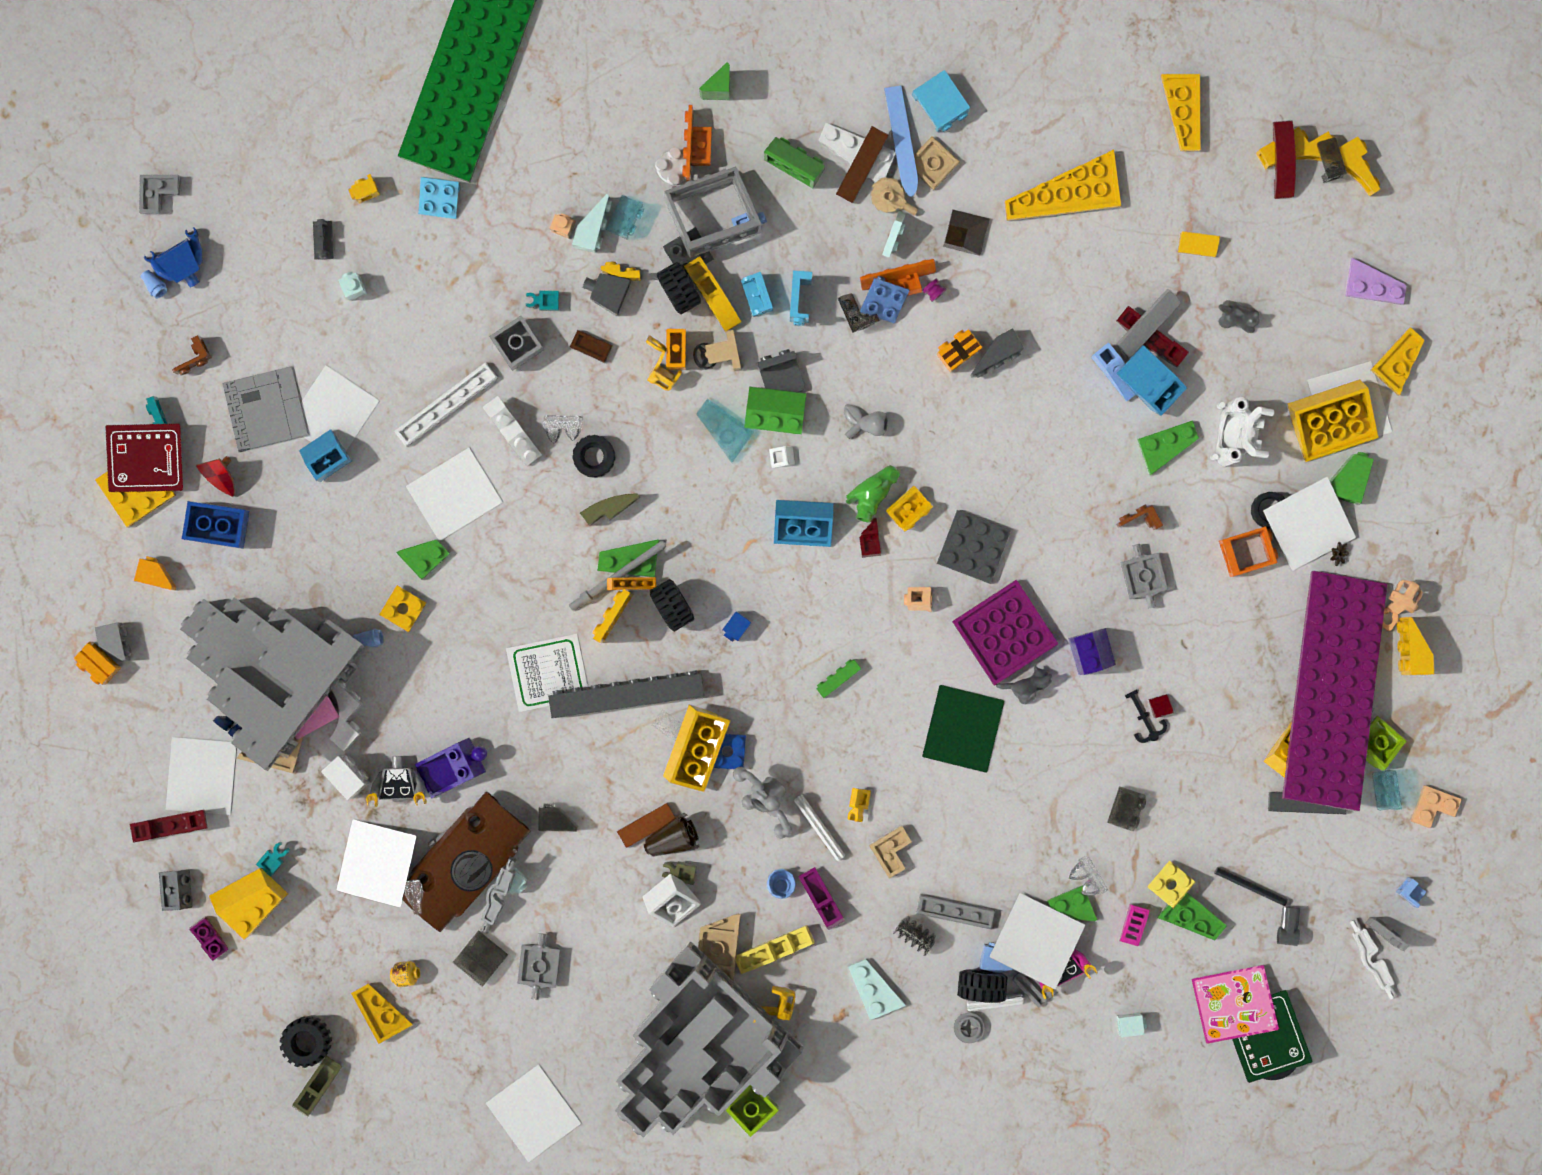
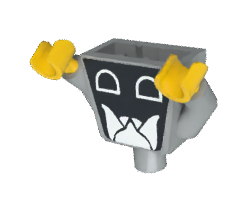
[366,756,427,807]

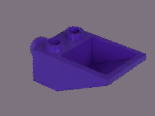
[415,737,487,799]

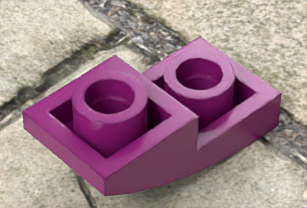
[189,916,228,961]

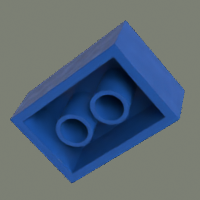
[182,501,250,549]

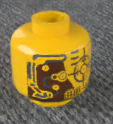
[390,961,420,987]

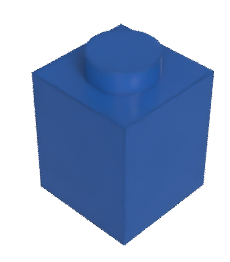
[722,612,751,642]

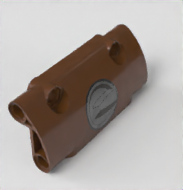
[402,791,531,932]

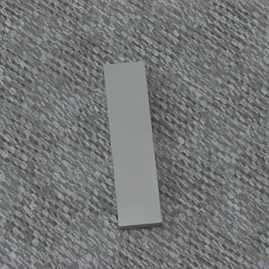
[1116,289,1181,358]
[916,894,996,930]

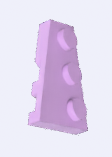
[1345,258,1406,305]

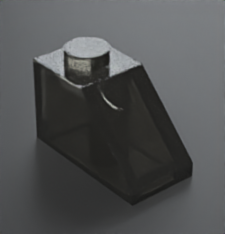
[538,803,578,832]

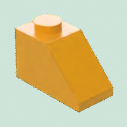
[134,556,176,591]

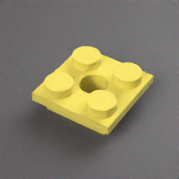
[1147,861,1196,909]

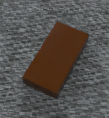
[570,330,612,363]

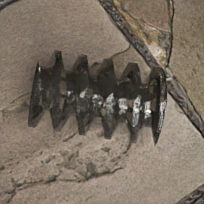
[893,916,936,956]

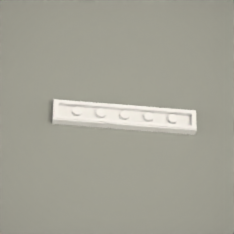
[394,362,498,447]

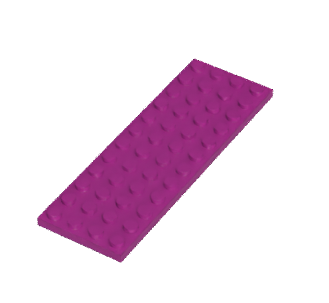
[1282,571,1387,812]

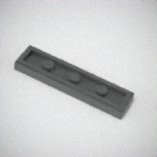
[1268,792,1346,815]

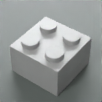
[489,316,544,371]

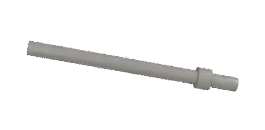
[569,541,666,611]

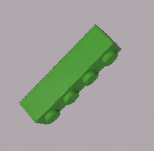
[816,659,861,698]

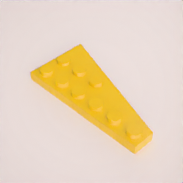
[1004,149,1121,221]

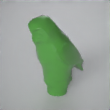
[846,465,900,523]

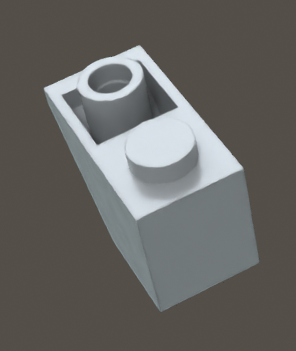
[95,622,131,661]

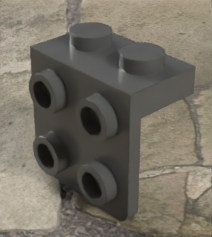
[758,349,805,392]

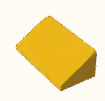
[1178,231,1220,257]

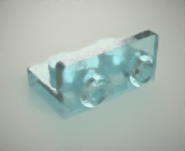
[606,195,645,240]
[1372,770,1402,811]

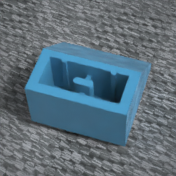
[299,429,352,482]

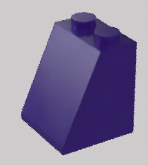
[1068,628,1116,675]

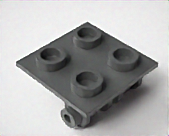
[663,227,714,275]

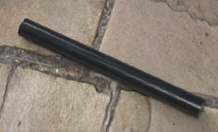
[1214,867,1288,906]

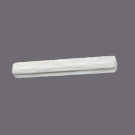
[794,794,845,861]

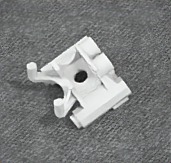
[1210,397,1274,467]

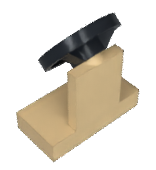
[693,330,741,371]

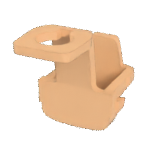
[1382,580,1423,631]

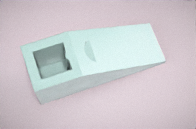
[572,194,612,253]

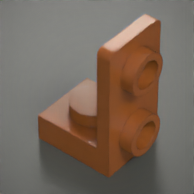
[172,335,212,376]
[1116,504,1163,530]

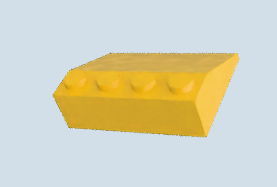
[1287,379,1378,462]

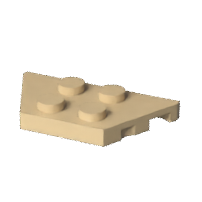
[698,913,741,981]

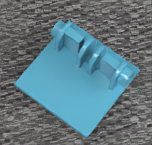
[418,177,460,219]

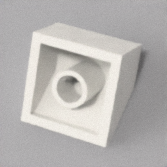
[643,874,701,927]

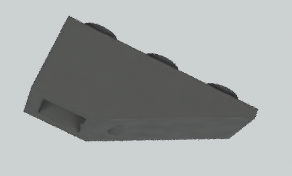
[970,328,1024,378]

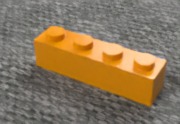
[607,577,656,590]

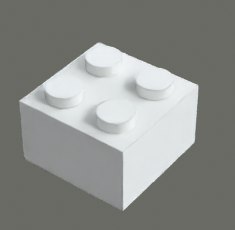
[321,755,371,800]

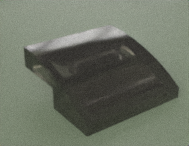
[453,930,508,987]

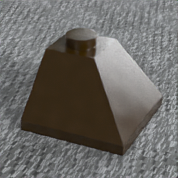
[943,209,989,256]

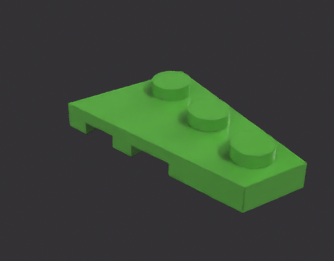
[1137,420,1199,475]
[597,539,659,577]

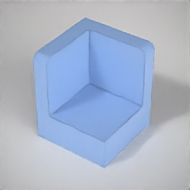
[1396,877,1426,908]

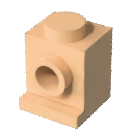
[550,213,576,239]
[904,587,932,612]

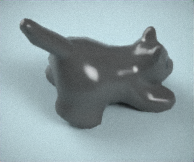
[1218,300,1260,333]
[996,665,1052,704]

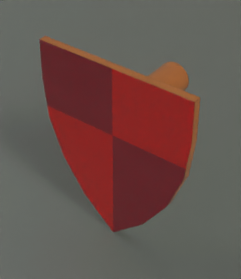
[196,456,235,497]

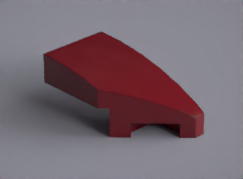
[859,518,881,558]

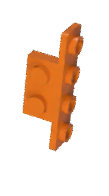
[682,105,712,181]
[860,259,936,296]

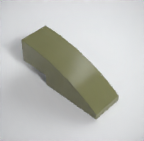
[580,493,640,526]
[292,1055,342,1117]

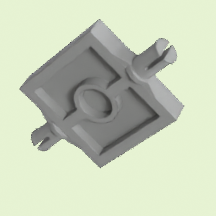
[1120,544,1168,609]
[517,933,560,1000]

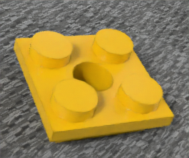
[379,585,426,632]

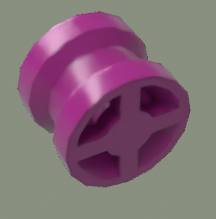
[922,278,947,302]

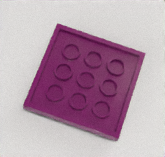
[952,579,1058,686]

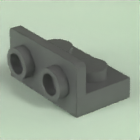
[159,869,192,911]

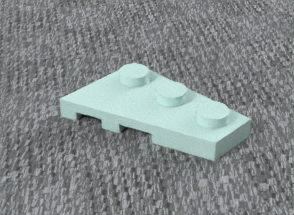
[848,959,906,1020]

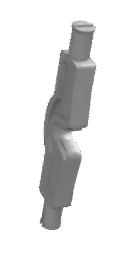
[481,857,517,933]

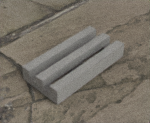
[1012,972,1052,1008]

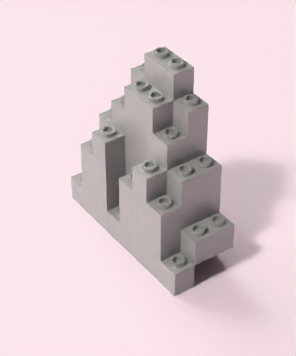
[180,597,365,771]
[615,942,804,1138]

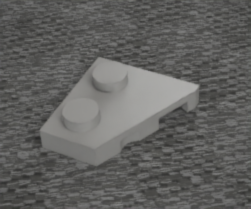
[1365,917,1409,952]

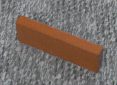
[617,803,675,848]

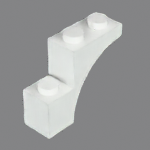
[483,396,542,466]
[330,679,363,751]

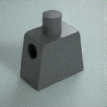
[583,273,631,316]

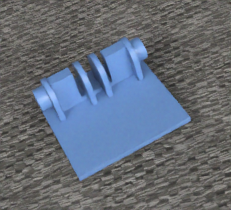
[860,276,909,323]

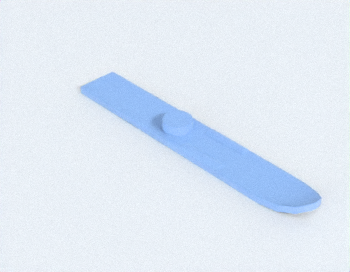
[884,86,918,197]

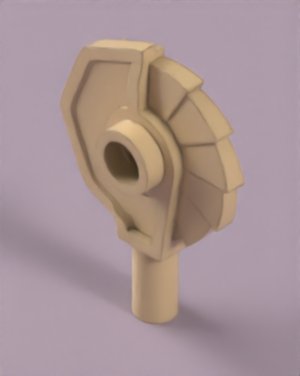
[870,177,918,216]

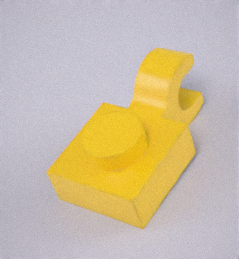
[848,788,871,822]

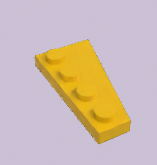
[1161,74,1201,151]

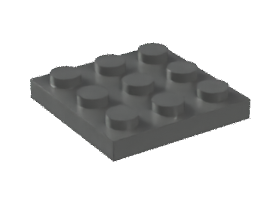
[936,510,1011,584]

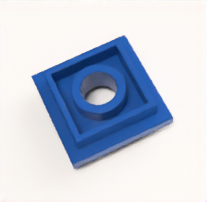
[713,734,746,769]

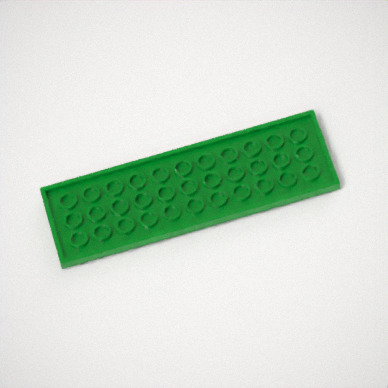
[398,0,536,183]

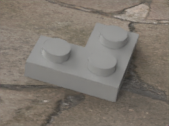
[139,175,180,214]

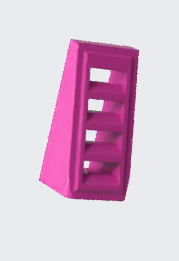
[1119,904,1150,946]

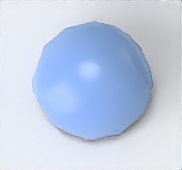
[767,869,796,899]

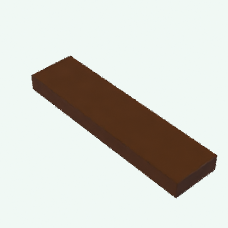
[836,126,889,203]

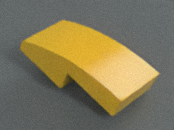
[601,262,641,281]

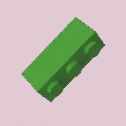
[764,137,825,189]
[744,386,806,435]

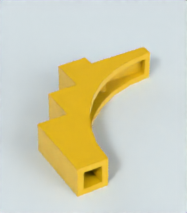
[1256,127,1380,196]

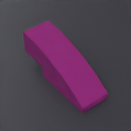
[798,867,845,930]

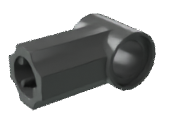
[1277,906,1300,946]

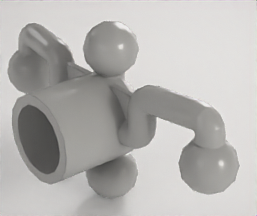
[733,767,791,839]

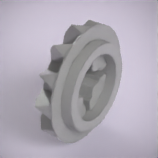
[953,1012,985,1044]

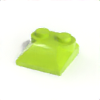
[1366,716,1406,771]

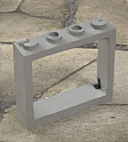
[664,166,762,258]

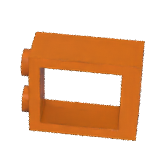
[1219,526,1278,577]

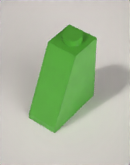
[1329,452,1374,504]

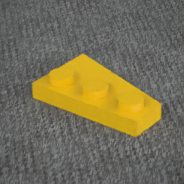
[1370,327,1424,396]
[351,983,413,1044]

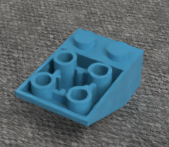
[1116,346,1187,416]

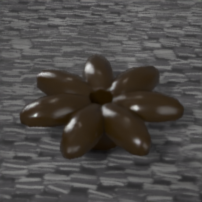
[1330,542,1349,566]

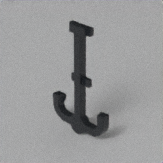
[1125,689,1167,743]

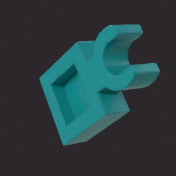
[526,290,559,311]
[256,842,290,877]

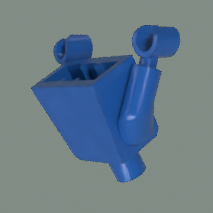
[144,227,202,288]

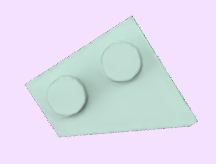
[882,211,906,257]

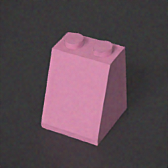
[294,696,339,740]

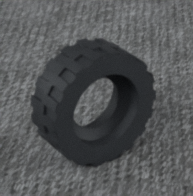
[572,435,615,478]

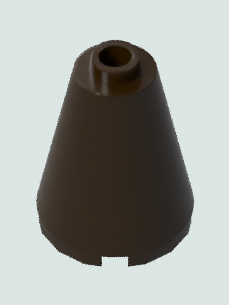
[644,813,699,857]

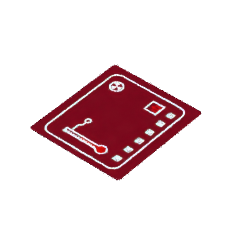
[105,424,183,492]

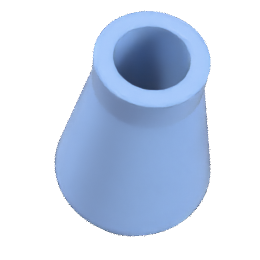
[140,270,168,299]
[353,628,383,647]

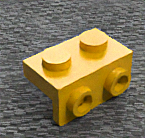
[886,486,933,532]

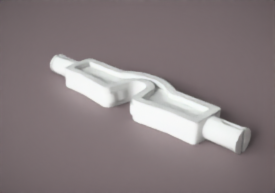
[1350,918,1397,999]

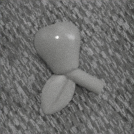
[844,404,888,439]

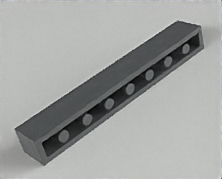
[548,670,705,718]

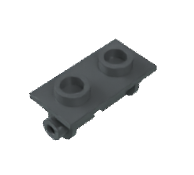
[313,219,334,260]

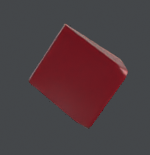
[1148,694,1174,718]

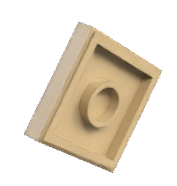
[914,136,960,191]

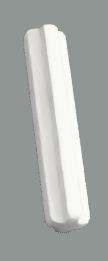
[967,993,1024,1011]

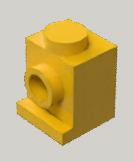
[348,174,380,204]

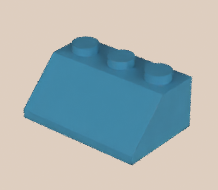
[774,500,834,547]

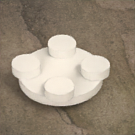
[655,147,693,185]

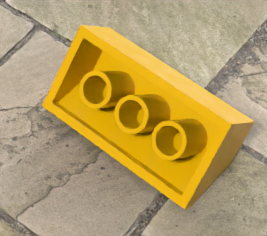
[663,705,730,792]

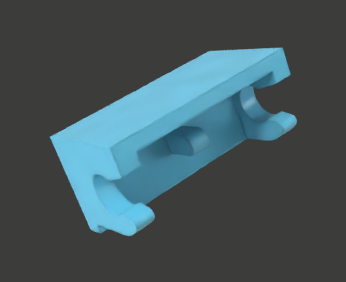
[741,272,773,317]

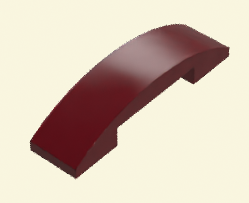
[1273,120,1296,199]
[1116,306,1189,367]
[130,809,208,843]

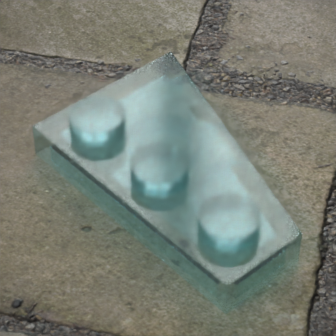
[696,399,754,463]

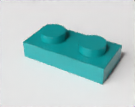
[146,396,168,424]

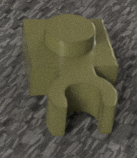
[662,861,697,885]

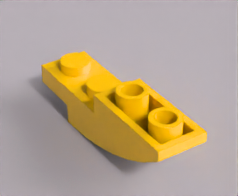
[684,256,741,333]

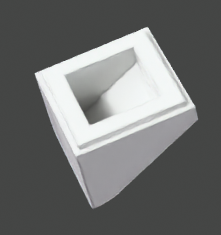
[769,446,795,468]

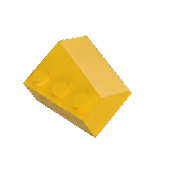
[209,868,288,940]

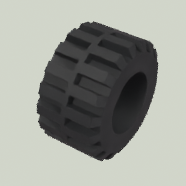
[657,262,701,315]
[650,579,694,632]
[957,969,1008,1003]
[280,1016,332,1068]

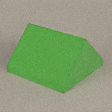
[699,62,730,101]

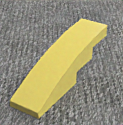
[736,925,815,974]

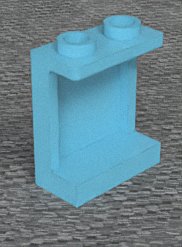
[912,70,970,132]
[790,270,812,326]

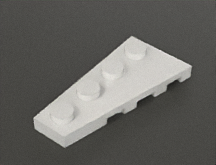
[818,123,896,183]

